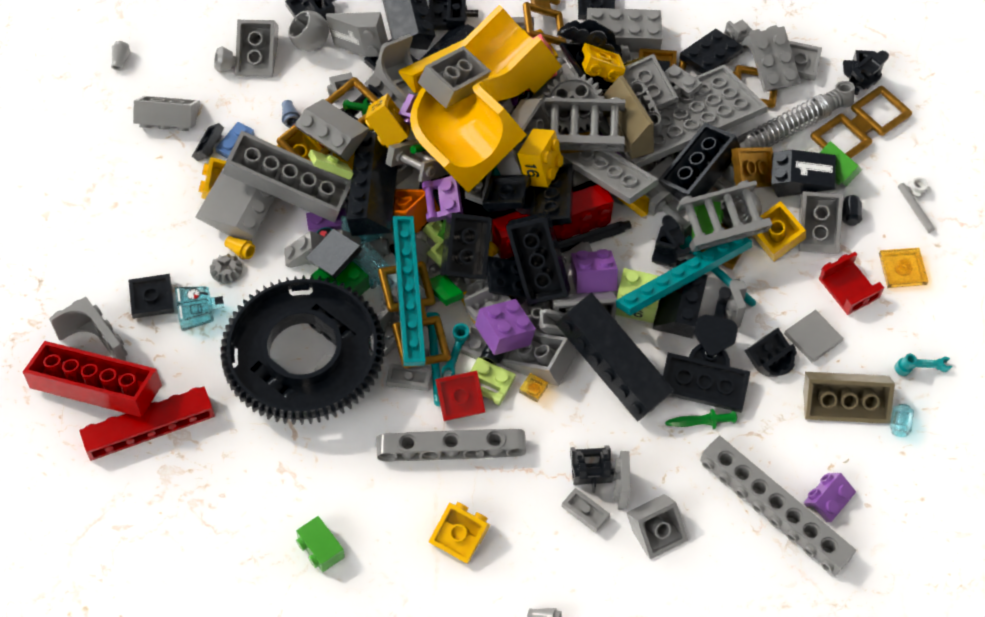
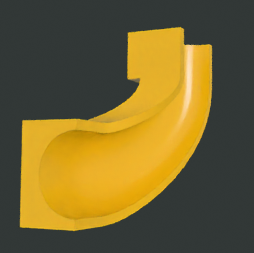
[410,5,562,193]

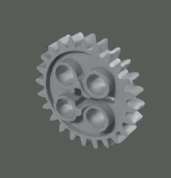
[543,73,605,134]

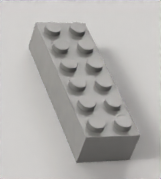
[223,130,351,223]

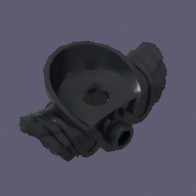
[557,19,622,58]

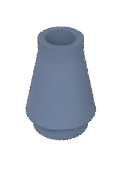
[281,100,300,128]

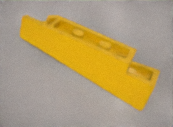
[398,40,463,93]

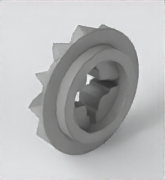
[210,253,243,283]

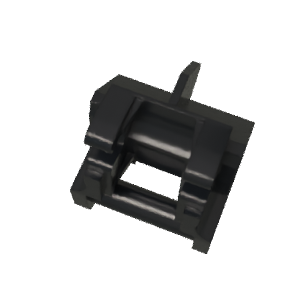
[843,50,889,95]
[652,215,691,268]
[570,445,614,493]

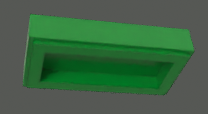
[430,275,464,306]

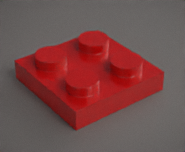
[435,371,486,421]

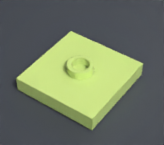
[308,149,354,180]

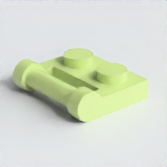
[470,357,516,406]

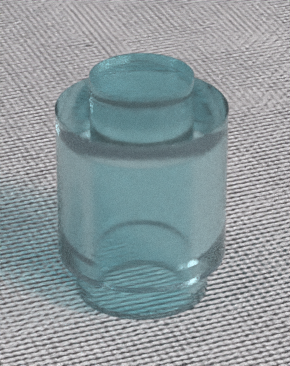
[890,404,915,437]

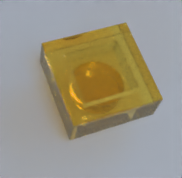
[519,373,548,402]

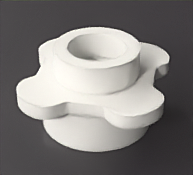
[907,177,930,197]

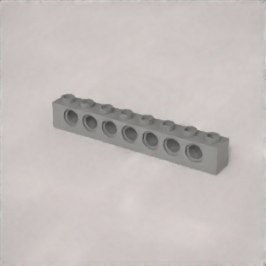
[700,435,856,576]

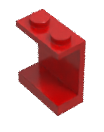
[819,252,885,315]

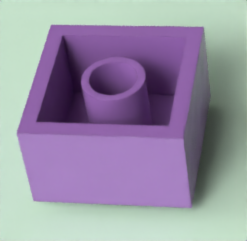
[571,249,618,294]
[475,299,536,355]

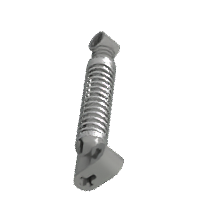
[722,81,855,182]

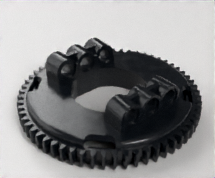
[220,275,385,425]

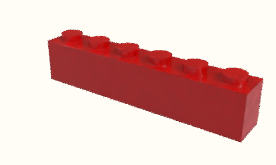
[79,386,215,461]

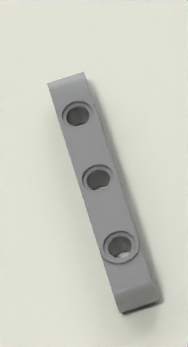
[376,429,526,461]

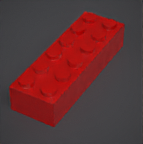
[492,184,614,259]
[23,341,162,417]

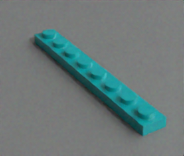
[392,216,426,366]
[616,237,752,316]

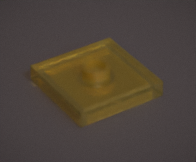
[879,247,929,288]

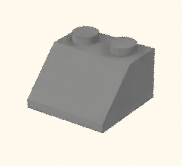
[626,494,688,559]

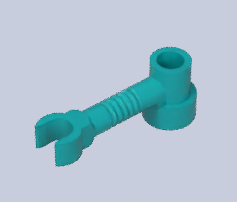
[441,323,470,377]
[894,353,952,376]

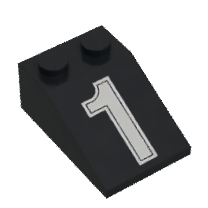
[771,150,837,197]

